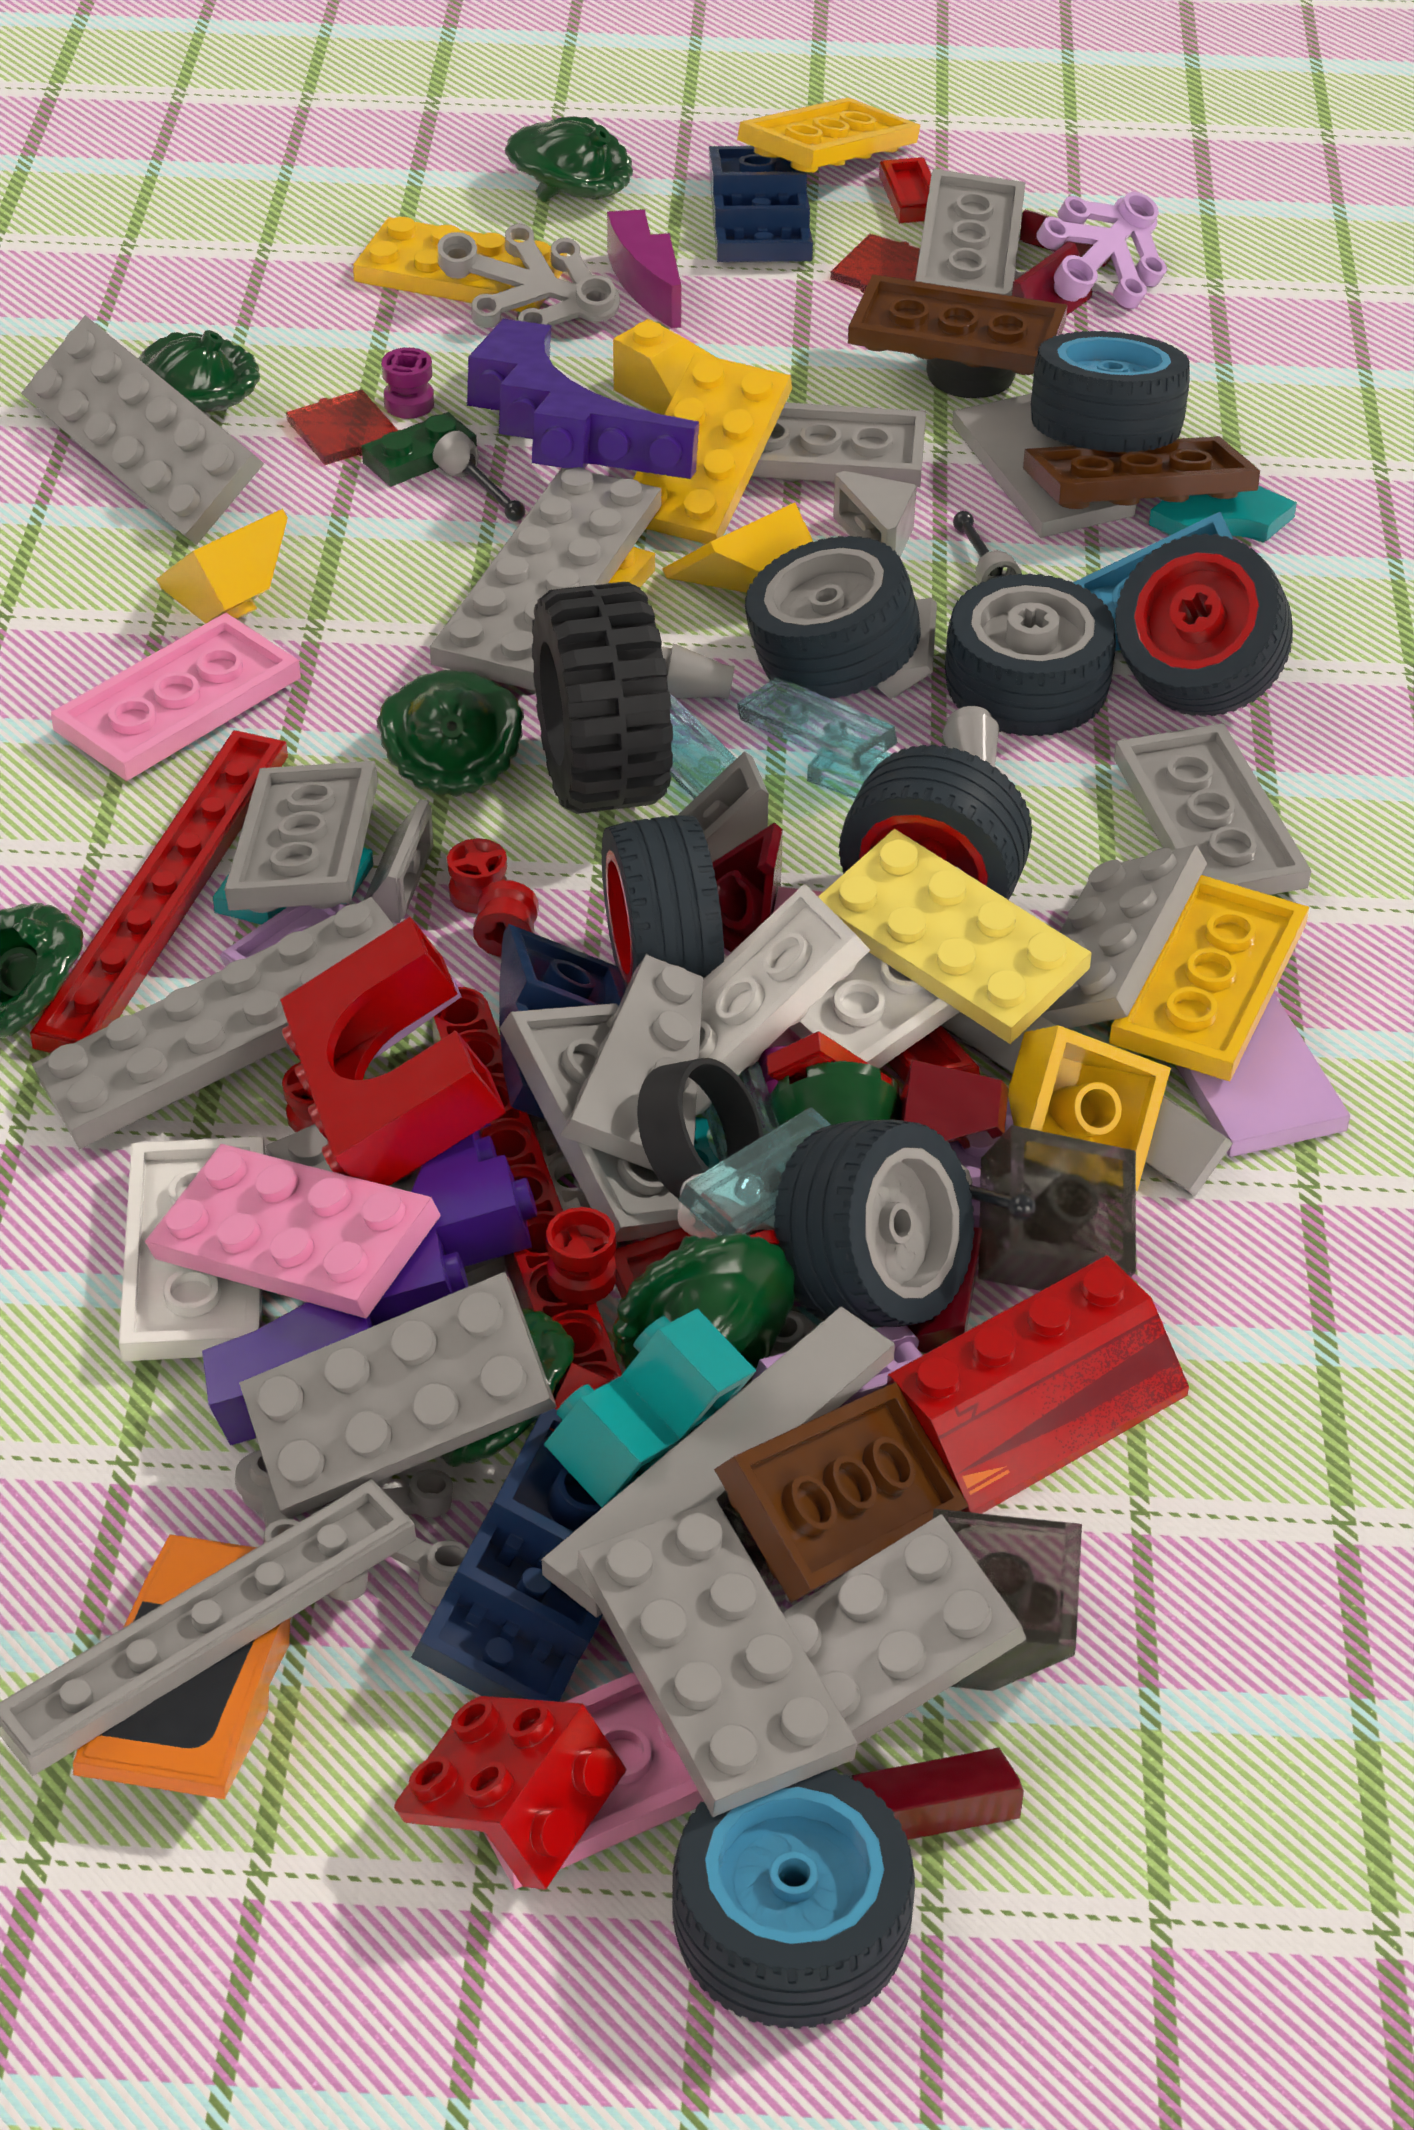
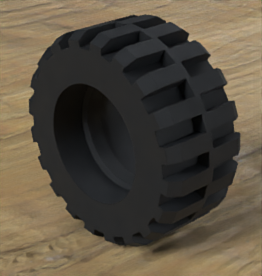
[532,581,673,814]

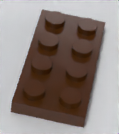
[848,274,1067,375]
[1023,436,1260,509]
[714,1382,969,1603]

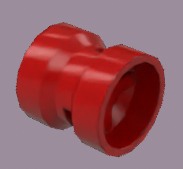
[546,1207,616,1305]

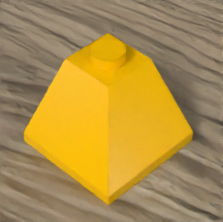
[613,319,717,415]
[662,502,814,593]
[156,508,288,624]
[1008,1025,1171,1192]

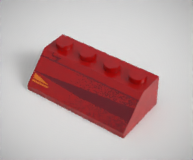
[887,1255,1189,1521]

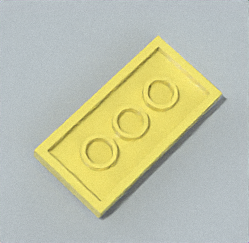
[818,829,1091,1044]

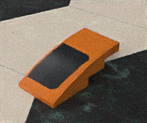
[73,1534,291,1799]

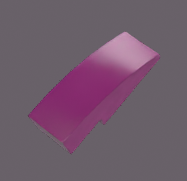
[607,209,682,328]

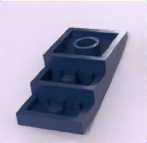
[709,146,813,262]
[499,924,626,1120]
[411,1409,603,1702]

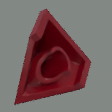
[712,822,783,953]
[898,1060,1009,1149]

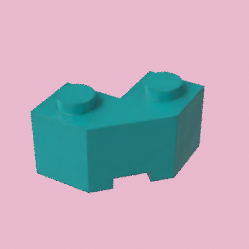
[544,1308,756,1508]

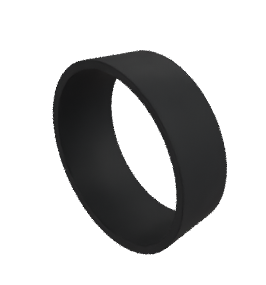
[637,1058,764,1199]

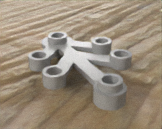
[438,224,620,328]
[235,1450,468,1607]

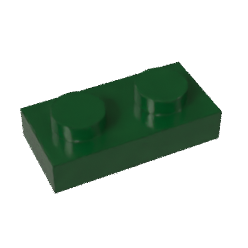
[361,412,477,487]

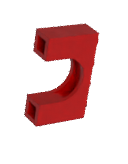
[280,917,506,1186]

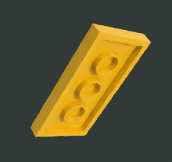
[737,97,920,172]
[353,217,567,312]
[633,353,792,544]
[1109,875,1309,1082]

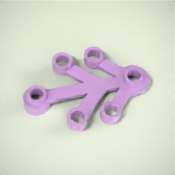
[1037,192,1167,309]

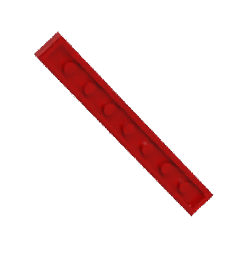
[30,730,288,1053]

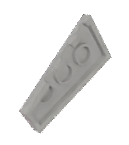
[560,955,703,1170]

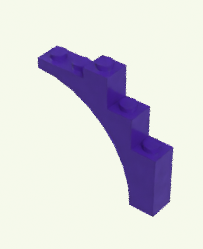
[467,318,699,479]
[202,1122,538,1446]

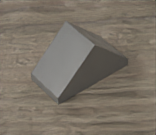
[833,471,917,557]
[678,751,769,862]

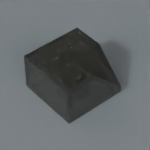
[978,1125,1136,1291]
[933,1509,1082,1691]

